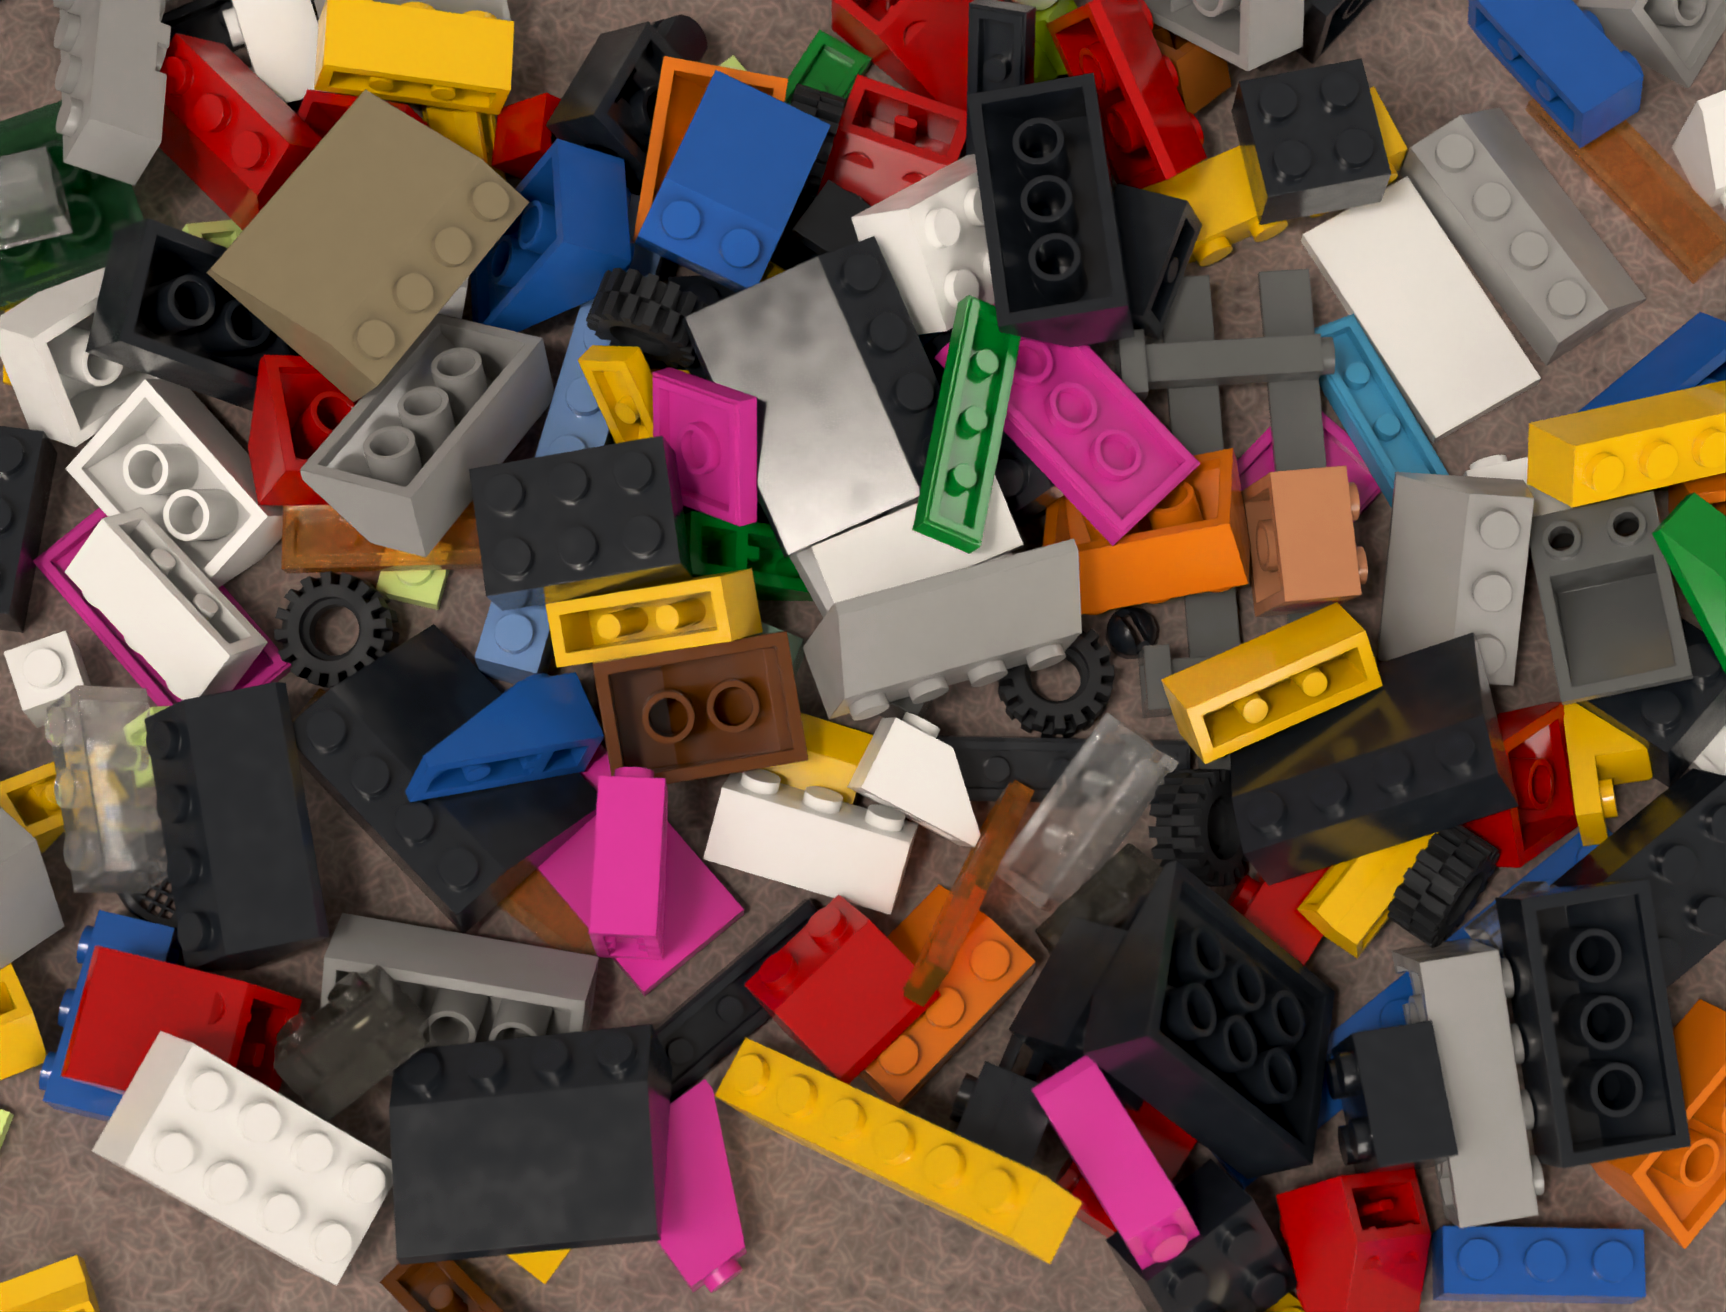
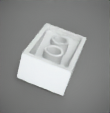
[0,267,160,447]

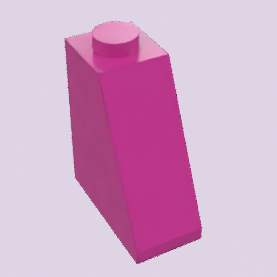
[589,767,668,960]
[1031,1056,1200,1270]
[656,1079,746,1293]

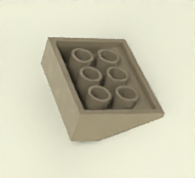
[207,89,529,402]

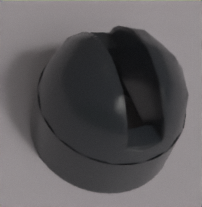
[1105,606,1157,659]

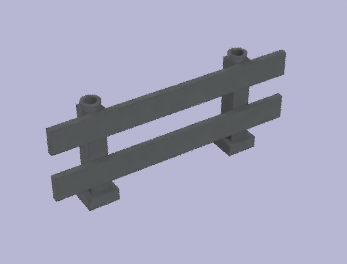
[1113,269,1335,770]

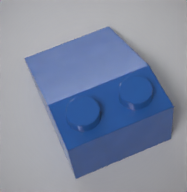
[634,70,831,293]
[470,139,635,332]

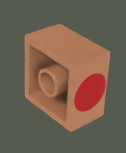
[1242,465,1368,617]

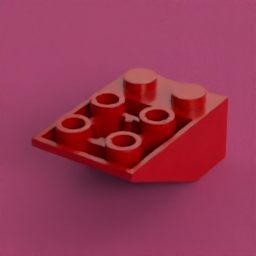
[832,0,1005,111]
[816,74,967,206]
[60,946,302,1095]
[1276,1169,1431,1312]

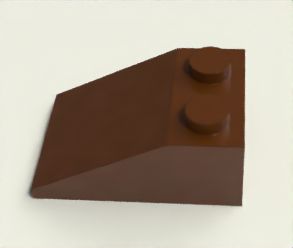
[592,631,808,784]

